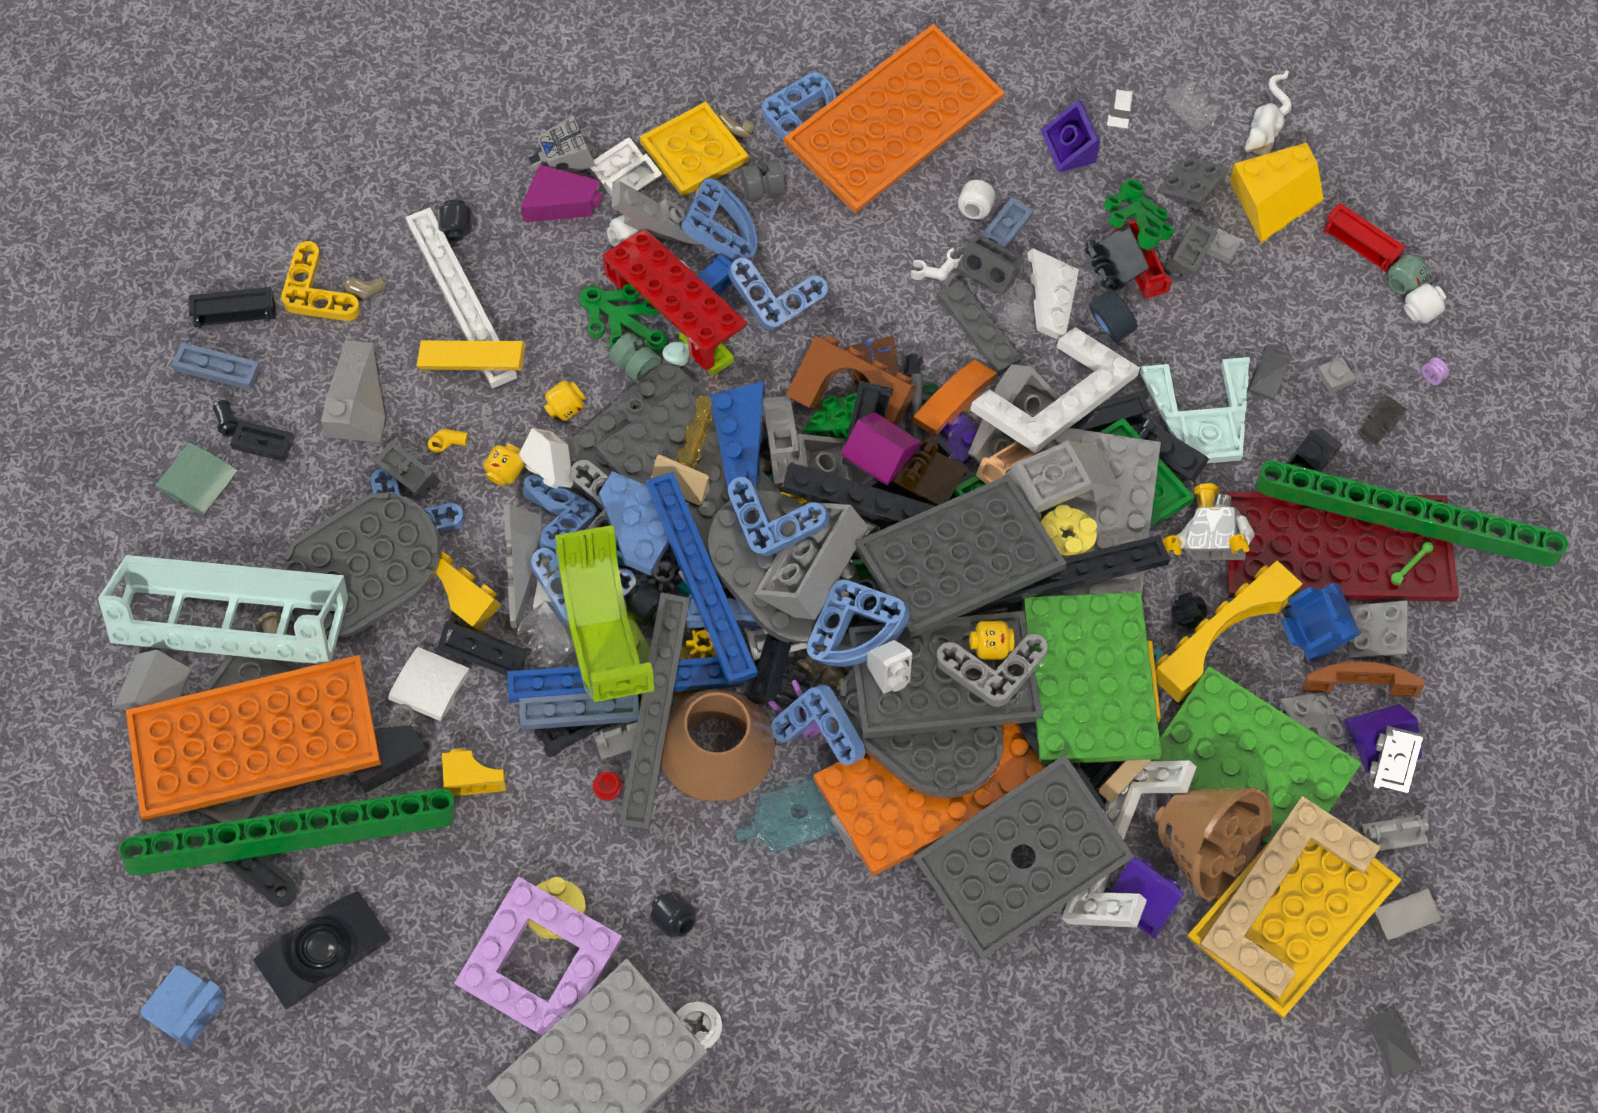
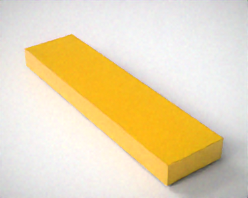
[417,340,526,371]

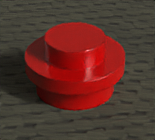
[593,772,622,801]

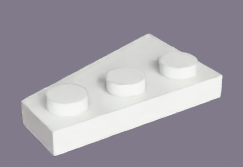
[1028,248,1079,340]

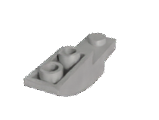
[612,181,701,244]
[763,396,799,489]

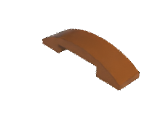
[1302,662,1425,697]

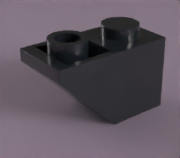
[1286,427,1343,487]

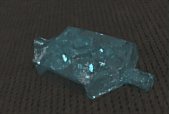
[734,779,839,856]

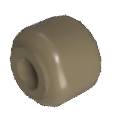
[821,665,848,691]

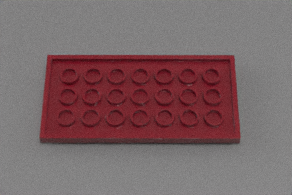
[1222,491,1459,602]

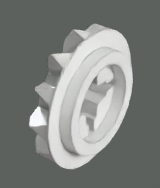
[676,1002,722,1049]

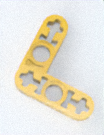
[281,241,360,321]

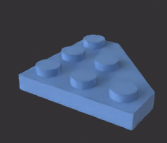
[599,471,689,576]

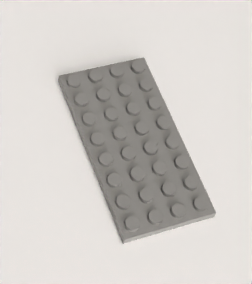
[1021,428,1161,611]

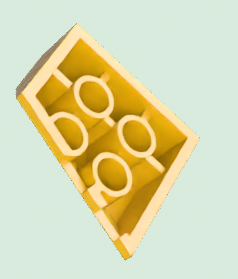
[1229,142,1324,244]

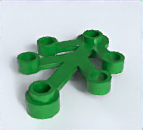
[1103,179,1175,250]
[579,284,667,354]

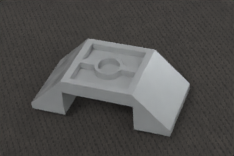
[1004,441,1121,523]

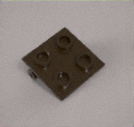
[893,437,967,506]

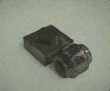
[1358,394,1408,446]

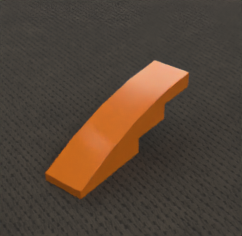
[913,359,997,436]

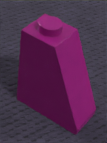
[521,164,603,222]

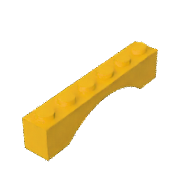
[436,550,501,631]
[1155,561,1303,703]

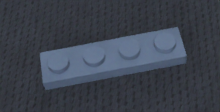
[519,693,639,730]

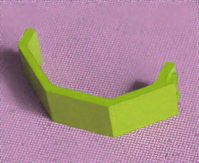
[555,525,654,702]

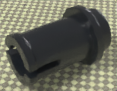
[903,354,923,377]
[212,400,239,437]

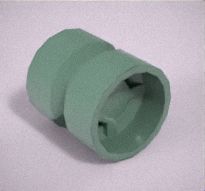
[609,333,661,383]

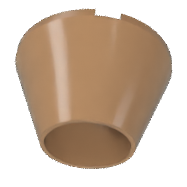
[660,689,775,802]

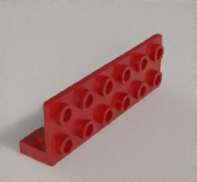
[602,229,746,371]

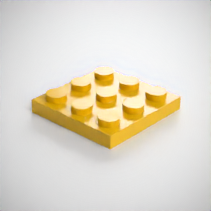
[640,102,749,197]

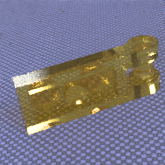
[676,396,713,469]

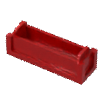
[1323,203,1406,274]
[1113,220,1172,299]

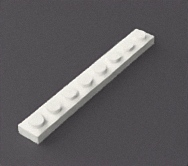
[405,208,517,389]

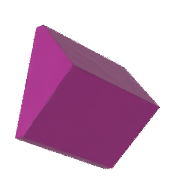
[841,412,921,486]

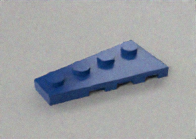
[709,381,766,495]

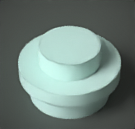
[663,342,690,367]

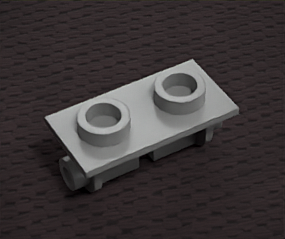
[592,722,637,760]
[1361,815,1429,852]

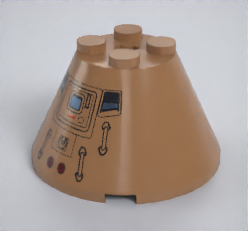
[1155,788,1272,902]

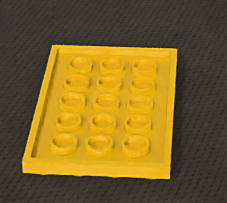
[1187,837,1402,1019]

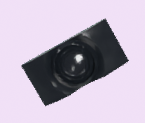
[253,891,391,1010]

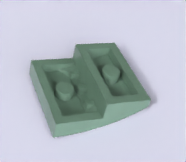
[155,442,237,516]

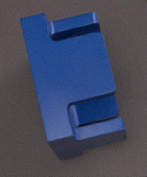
[1281,583,1361,662]

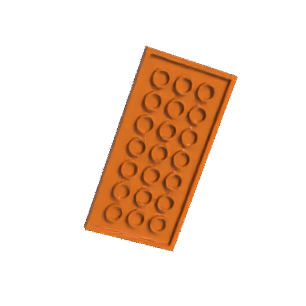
[783,24,1005,214]
[126,655,381,822]
[813,724,1081,877]

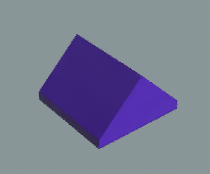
[1041,99,1100,172]
[1345,704,1422,773]

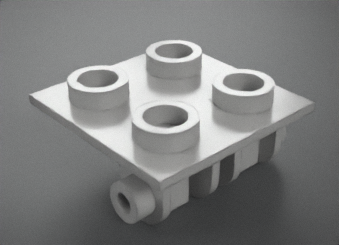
[1349,601,1408,662]
[1279,692,1349,746]

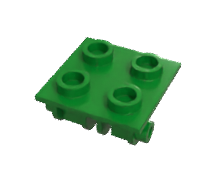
[803,393,857,439]

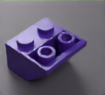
[1110,856,1184,939]

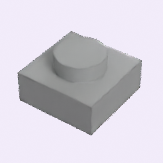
[1207,229,1242,264]
[1316,357,1356,393]

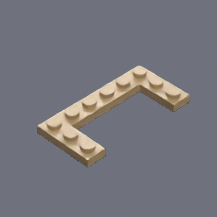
[1200,796,1381,999]

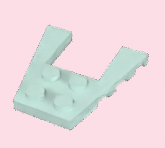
[1140,357,1250,463]

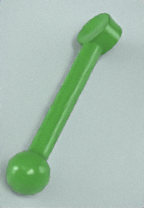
[1391,542,1434,585]

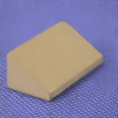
[651,454,710,505]
[1094,760,1150,803]

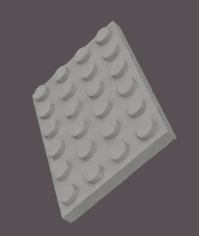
[487,959,710,1113]

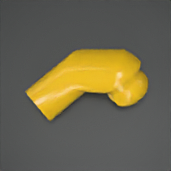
[428,429,469,453]

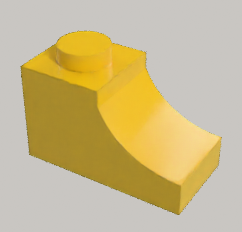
[442,748,506,796]

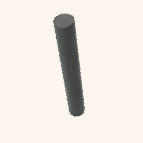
[911,374,922,444]

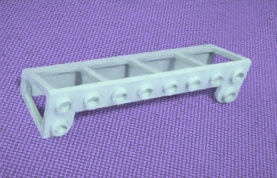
[98,555,348,664]

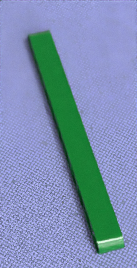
[1256,461,1568,567]
[119,789,456,876]

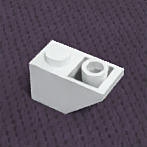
[519,428,573,489]
[867,640,912,694]

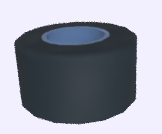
[1089,289,1138,343]

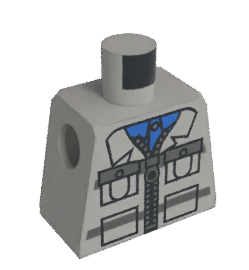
[528,116,596,173]

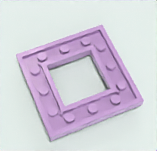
[454,876,624,1036]

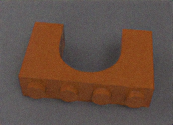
[786,334,918,427]

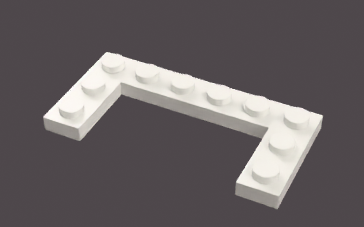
[970,327,1140,453]
[1061,761,1197,927]

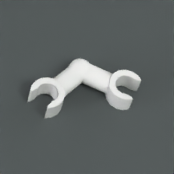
[911,248,963,281]

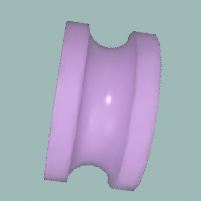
[1421,357,1449,385]

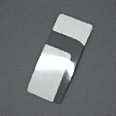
[1107,89,1132,128]

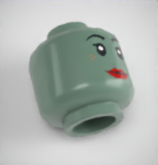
[1388,255,1429,295]

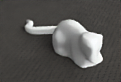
[1245,70,1292,155]

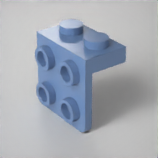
[140,965,227,1048]

